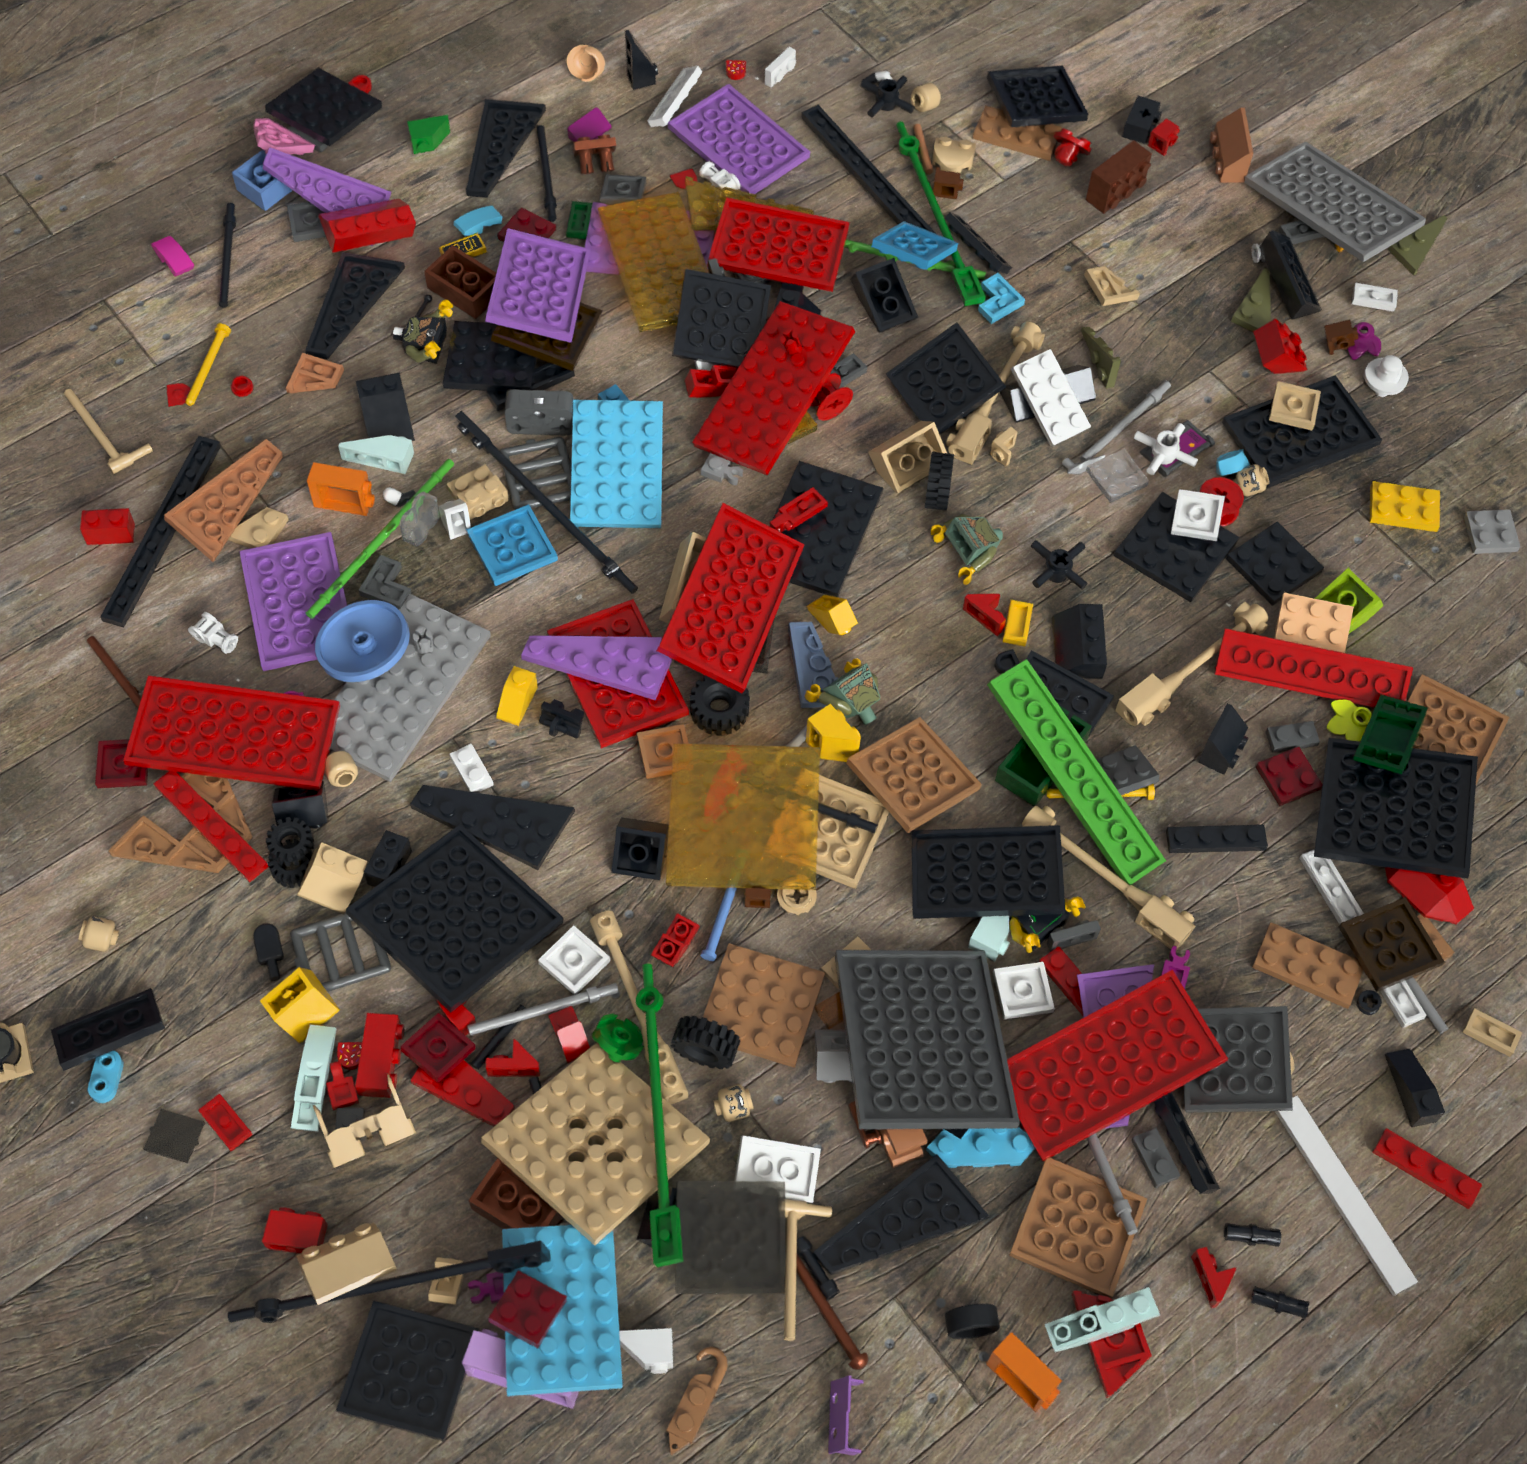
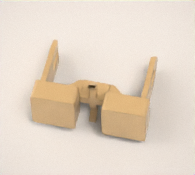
[313,1073,416,1168]

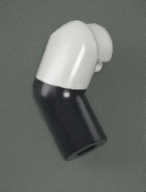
[861,71,892,84]
[383,487,416,507]

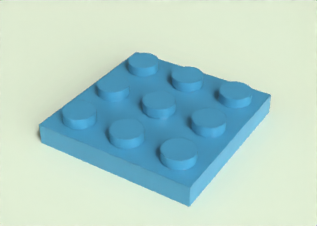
[872,221,958,269]
[467,505,558,586]

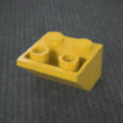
[806,704,861,762]
[260,967,340,1043]

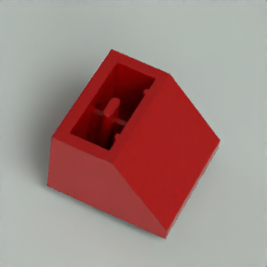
[1253,319,1307,374]

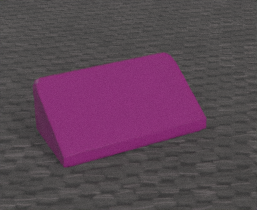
[567,107,612,142]

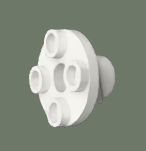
[1363,355,1409,397]

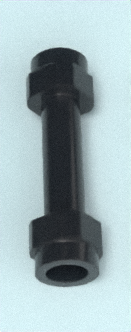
[797,1236,840,1301]

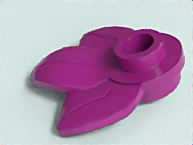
[1348,322,1381,360]

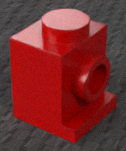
[1148,118,1180,156]

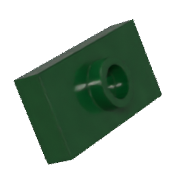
[566,201,593,240]

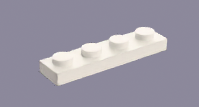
[647,66,702,127]

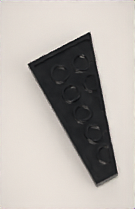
[466,99,546,198]
[305,252,405,359]
[410,785,575,870]
[813,1154,989,1276]

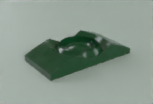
[1353,695,1428,774]

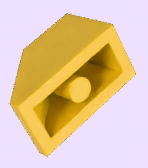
[806,595,858,635]
[496,666,538,726]

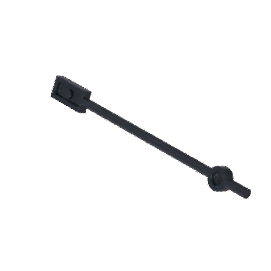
[455,410,638,594]
[228,1240,551,1323]

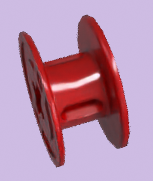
[810,373,853,421]
[1199,477,1244,526]

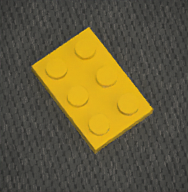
[1370,481,1440,532]

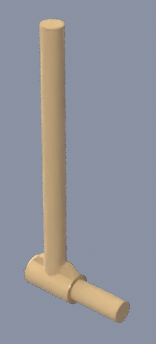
[64,389,153,474]
[777,1198,832,1341]

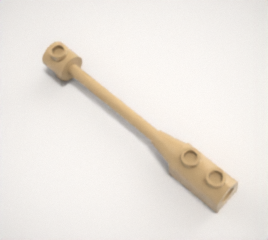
[946,322,1045,465]
[1115,602,1268,726]
[1022,806,1195,951]
[590,911,688,1105]

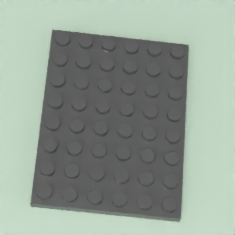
[835,950,1020,1129]

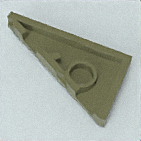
[1387,215,1448,276]
[1231,268,1271,332]
[1081,326,1121,389]

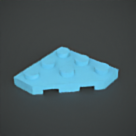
[926,1127,1035,1168]

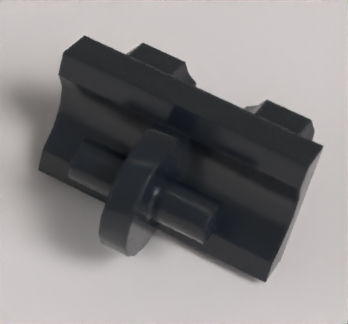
[539,699,584,738]

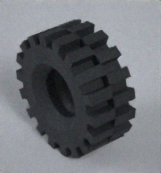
[925,452,954,511]
[690,675,750,736]
[670,1016,740,1069]

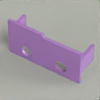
[828,1376,863,1455]

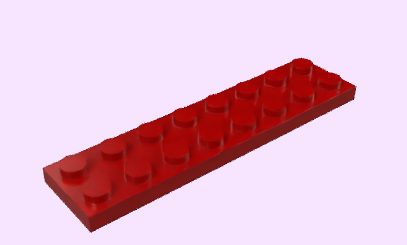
[1214,628,1413,708]

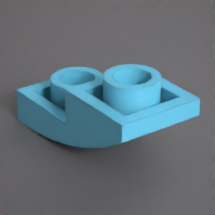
[454,206,503,236]

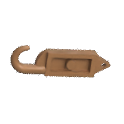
[666,1347,728,1455]

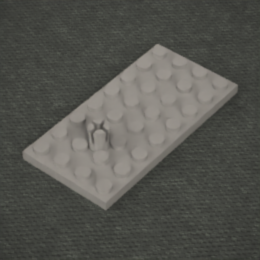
[1245,141,1426,262]
[329,594,491,782]

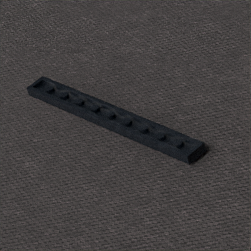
[801,105,936,234]
[100,436,221,628]

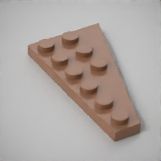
[164,439,282,562]

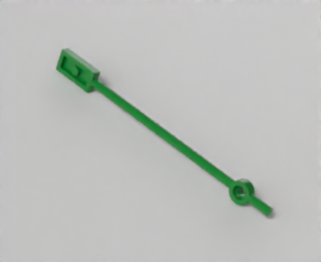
[896,121,986,307]
[636,963,683,1267]

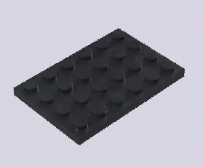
[1222,375,1382,488]
[772,461,883,597]
[912,825,1065,919]

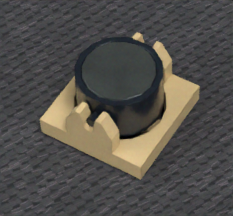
[0,1023,34,1083]

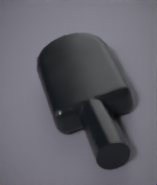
[253,923,284,981]

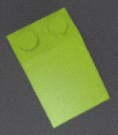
[1314,568,1383,633]

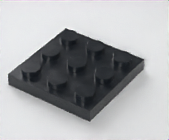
[1226,521,1324,606]

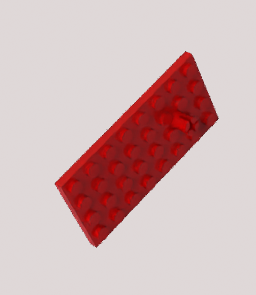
[692,301,855,476]
[656,503,804,693]
[123,676,340,791]
[1007,970,1228,1162]

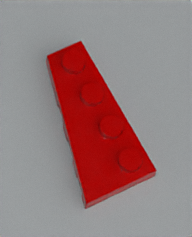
[411,1060,515,1127]

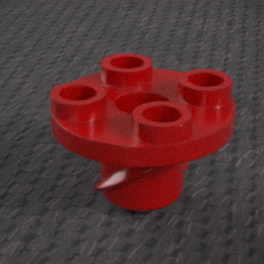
[1053,128,1092,166]

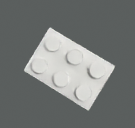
[733,1136,821,1203]

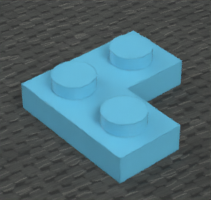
[978,273,1025,324]

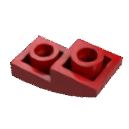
[651,913,700,968]

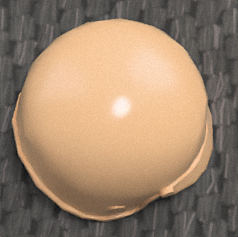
[567,45,605,81]

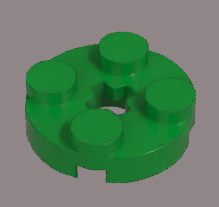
[592,1014,644,1062]

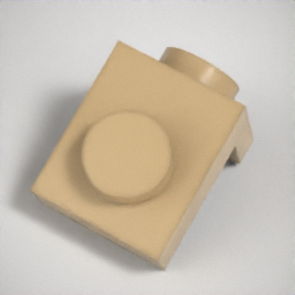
[990,427,1017,467]
[429,1257,463,1305]

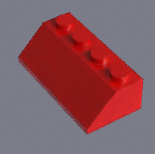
[318,198,416,253]

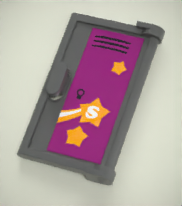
[1140,420,1215,477]

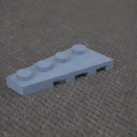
[788,622,838,708]

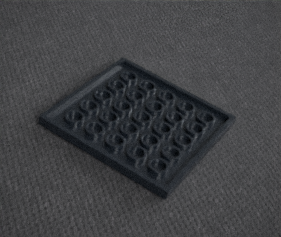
[1314,738,1478,879]
[346,824,564,1013]

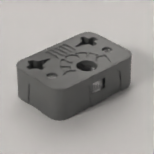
[505,390,574,436]

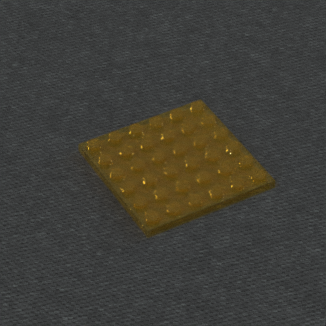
[666,743,820,890]

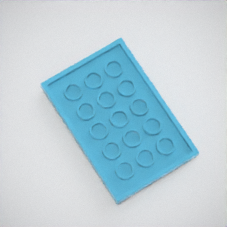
[570,400,663,528]
[502,1225,622,1396]

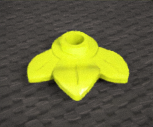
[1327,700,1372,741]

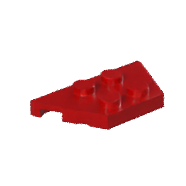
[1071,1290,1152,1398]

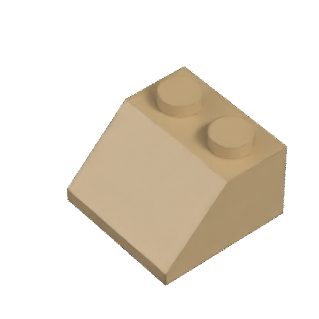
[297,842,368,914]

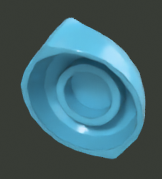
[1216,449,1250,476]

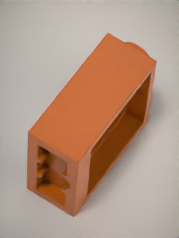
[307,462,375,516]
[986,1332,1062,1412]

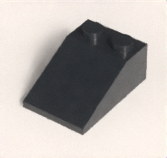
[851,258,918,333]
[356,373,415,441]

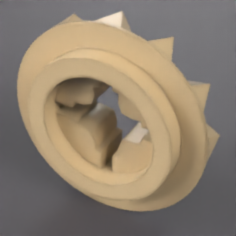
[777,877,817,916]

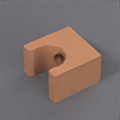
[878,1129,928,1168]

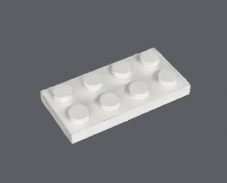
[1011,349,1091,447]

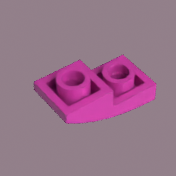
[151,236,194,277]

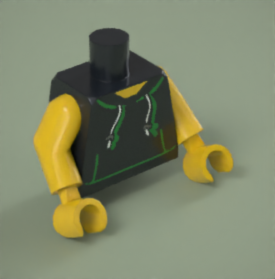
[1009,897,1086,953]

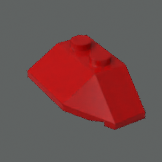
[1385,867,1474,925]

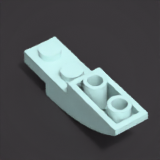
[291,1025,337,1132]
[1044,1287,1160,1352]

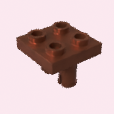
[573,135,616,174]

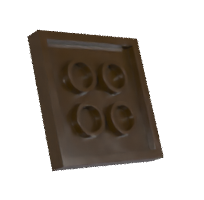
[1338,897,1445,992]

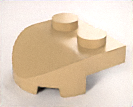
[932,137,976,173]

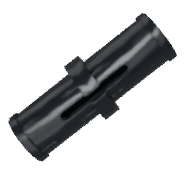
[1223,1223,1281,1247]
[1251,1286,1309,1319]

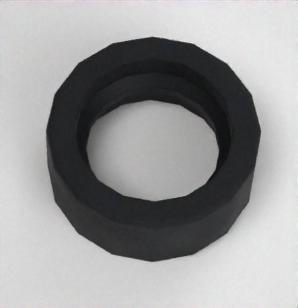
[945,1304,1000,1339]

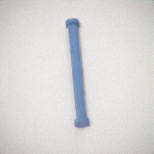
[701,849,751,961]

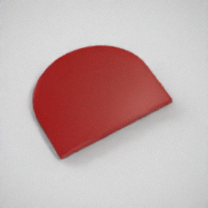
[670,168,697,189]
[166,383,191,407]

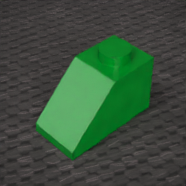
[407,115,450,154]

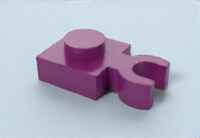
[1161,946,1190,989]
[468,1272,504,1304]

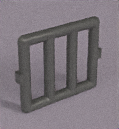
[500,437,572,510]
[290,913,391,992]

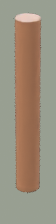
[913,124,933,175]

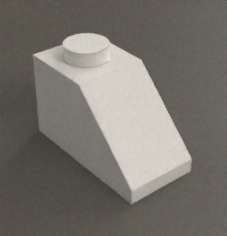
[438,499,471,540]
[619,1328,673,1374]

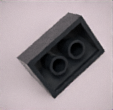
[1052,604,1107,679]

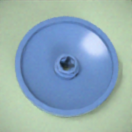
[315,600,410,682]

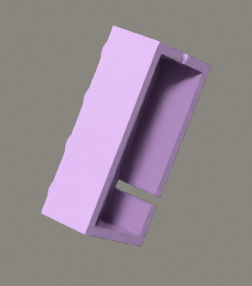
[462,1329,579,1409]

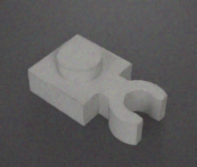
[701,453,743,485]

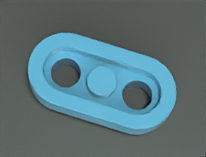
[88,1050,124,1103]

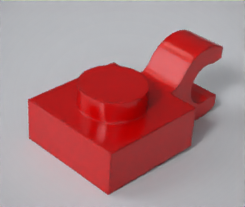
[326,1061,359,1110]

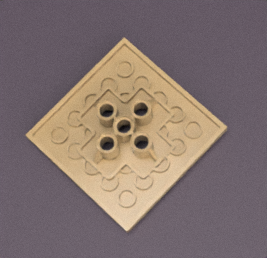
[481,1042,710,1246]

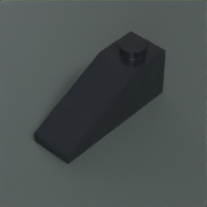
[625,30,658,90]
[1385,1048,1445,1128]

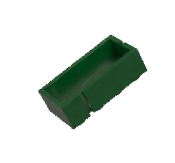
[995,705,1092,807]

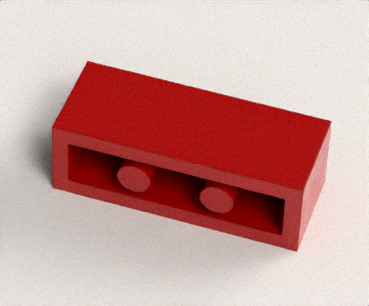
[355,1013,404,1098]

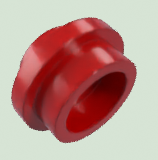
[231,376,254,397]

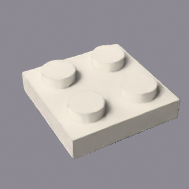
[1171,489,1225,541]
[538,926,611,995]
[993,962,1055,1020]

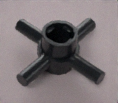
[860,76,915,118]
[1031,540,1088,590]

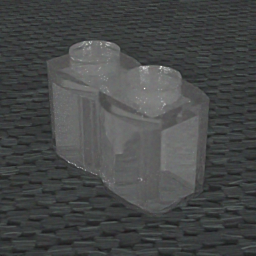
[400,492,440,547]

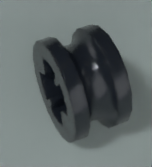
[1357,990,1382,1015]

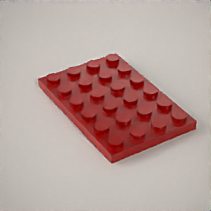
[707,197,850,292]
[547,599,689,748]

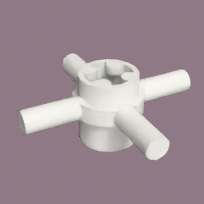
[1134,423,1198,475]

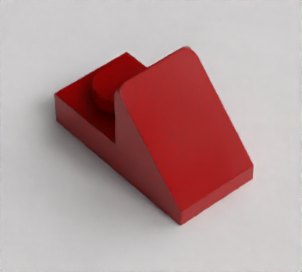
[963,593,1006,637]
[548,1006,590,1063]
[486,1039,540,1077]
[1191,1247,1237,1309]

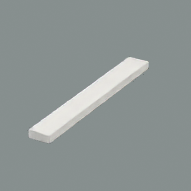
[1299,849,1427,1028]
[1275,1096,1418,1296]

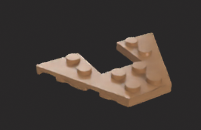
[108,773,252,873]

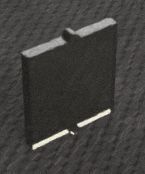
[143,1109,205,1164]

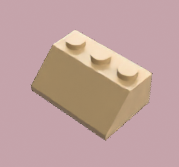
[868,421,947,493]
[296,1222,397,1305]

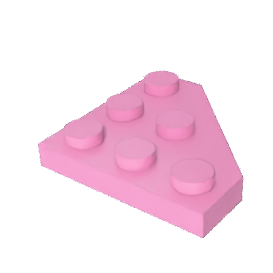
[253,118,315,155]

